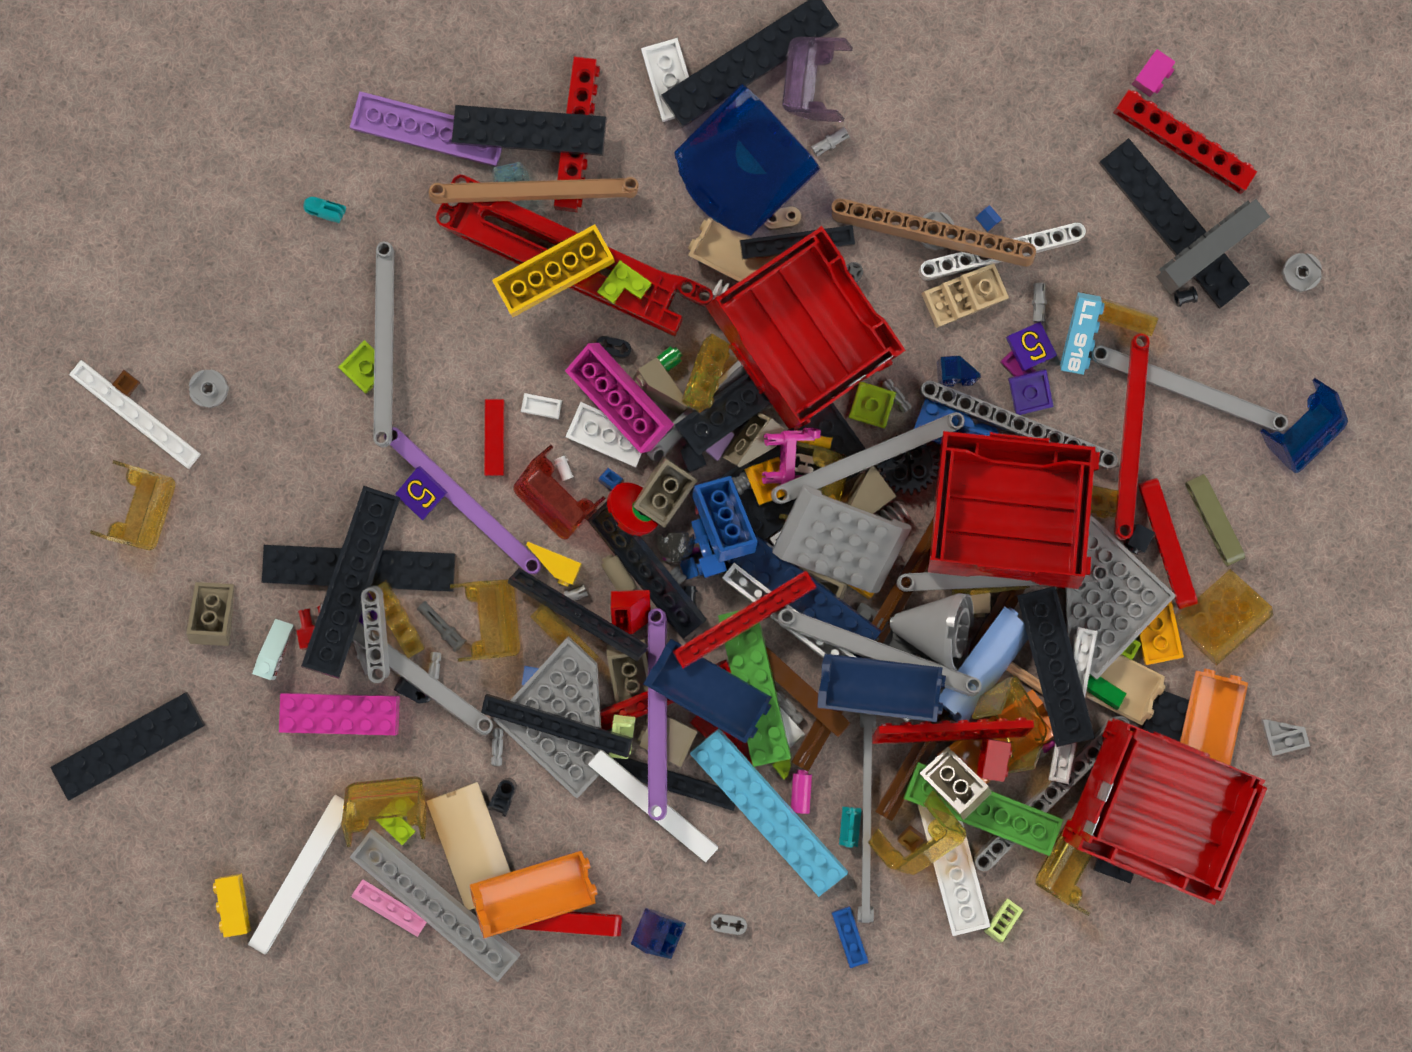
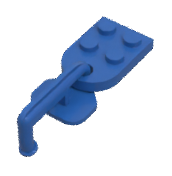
[914,399,999,444]

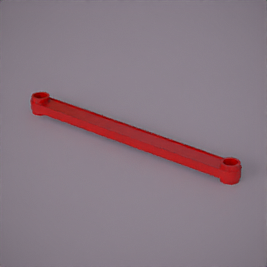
[1114,333,1150,540]

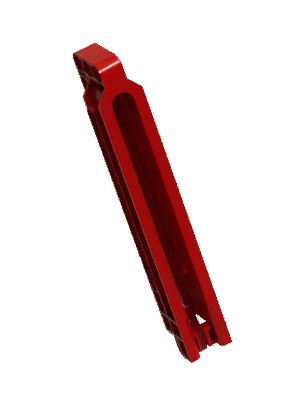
[436,174,713,337]

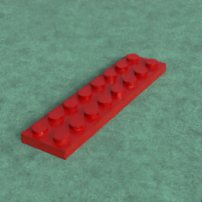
[872,717,1034,744]

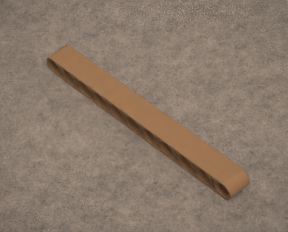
[832,198,1036,267]

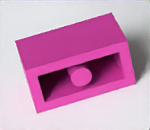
[1131,49,1175,97]

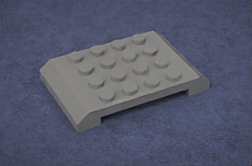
[773,484,911,593]

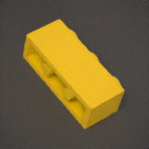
[213,873,251,938]

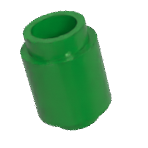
[657,346,683,372]

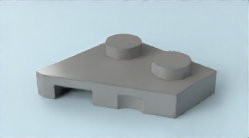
[1261,719,1310,756]

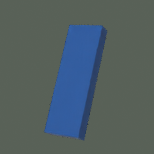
[831,906,868,969]

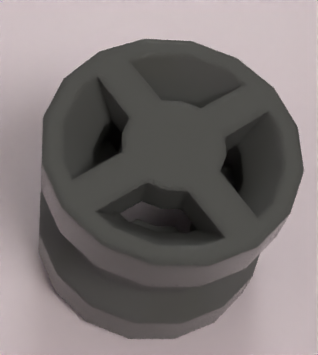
[846,262,863,282]
[732,471,752,495]
[669,566,687,584]

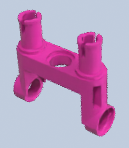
[762,428,821,485]

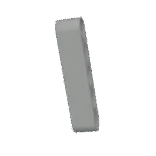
[361,586,390,683]

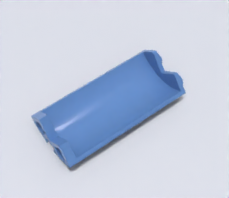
[939,607,1028,723]

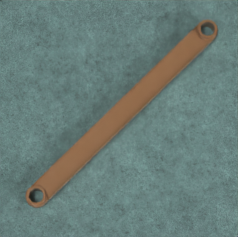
[429,177,639,204]

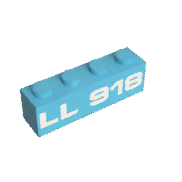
[1060,292,1104,375]

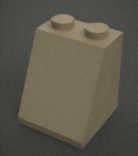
[845,466,896,514]
[638,715,697,767]

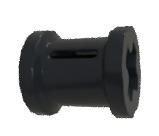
[1174,286,1198,307]

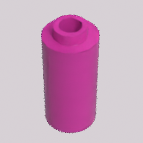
[791,769,812,814]

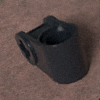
[393,677,431,704]
[488,778,517,817]

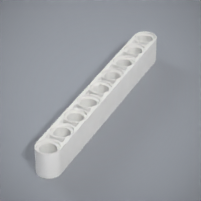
[919,223,1086,281]
[248,795,353,955]

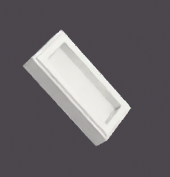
[521,393,562,420]

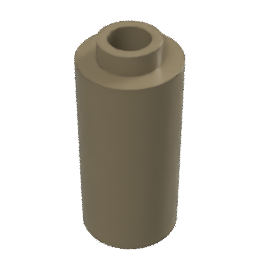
[601,554,637,591]

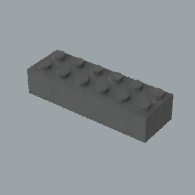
[1156,199,1270,294]

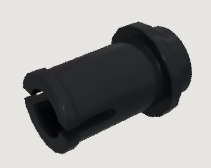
[684,586,698,605]

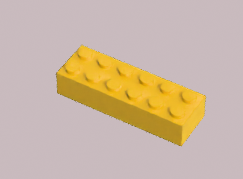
[492,224,615,318]

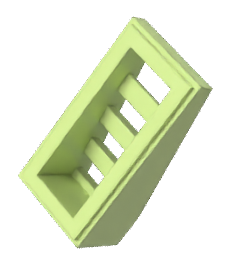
[984,899,1023,943]

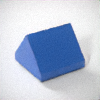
[975,205,1002,232]
[598,468,623,491]

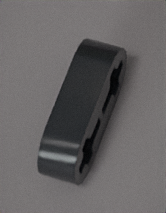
[596,336,632,358]

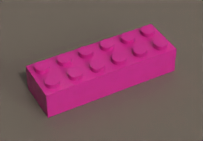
[565,343,675,453]
[279,693,400,735]

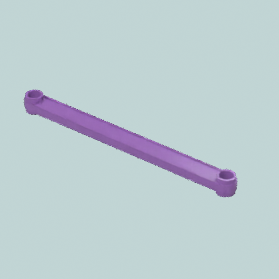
[384,427,541,574]
[648,608,667,821]

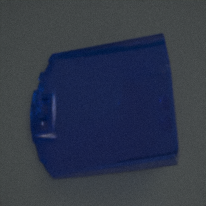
[674,84,821,236]

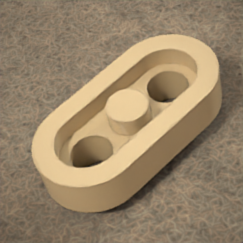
[763,207,801,230]

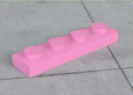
[351,880,427,937]

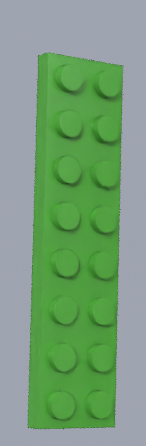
[718,610,792,767]
[904,762,1063,856]

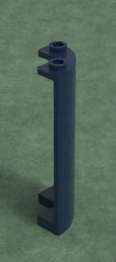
[644,639,772,743]
[817,654,946,722]

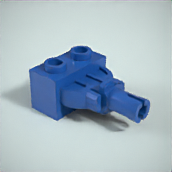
[691,519,727,578]

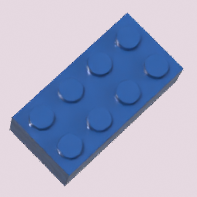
[692,476,757,563]

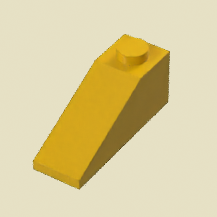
[526,542,582,587]

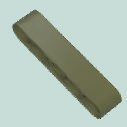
[1185,474,1245,567]

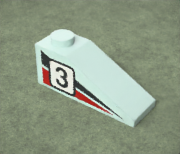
[252,619,294,680]

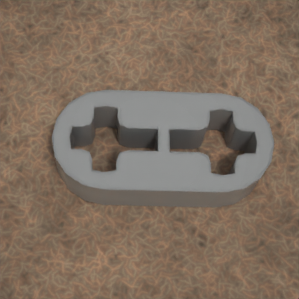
[711,913,747,935]

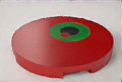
[607,482,658,536]

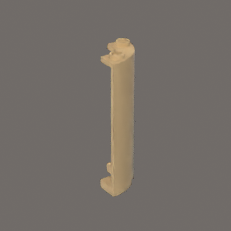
[688,217,778,282]
[1085,655,1166,725]
[426,782,510,912]

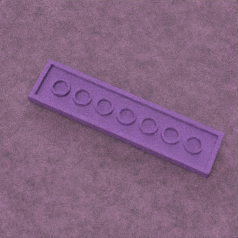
[350,91,502,167]

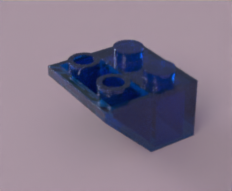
[936,356,981,387]
[631,908,686,959]

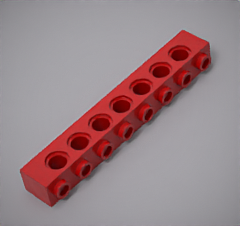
[554,56,600,213]
[1113,90,1258,194]

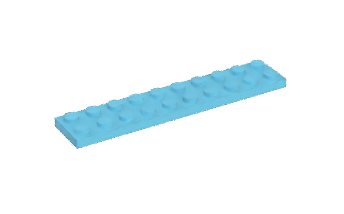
[690,728,848,897]

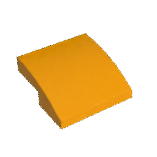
[745,457,785,505]

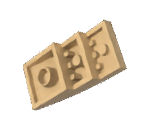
[921,263,1009,328]

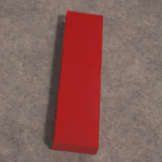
[484,399,505,476]

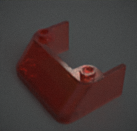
[513,445,606,540]

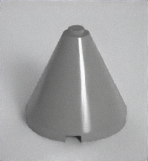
[890,593,974,671]

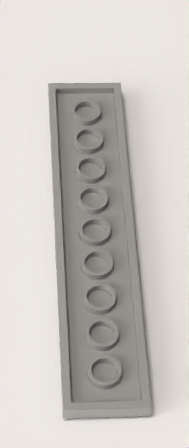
[350,829,521,982]

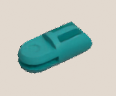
[303,197,347,223]

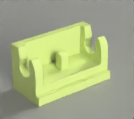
[609,715,635,759]

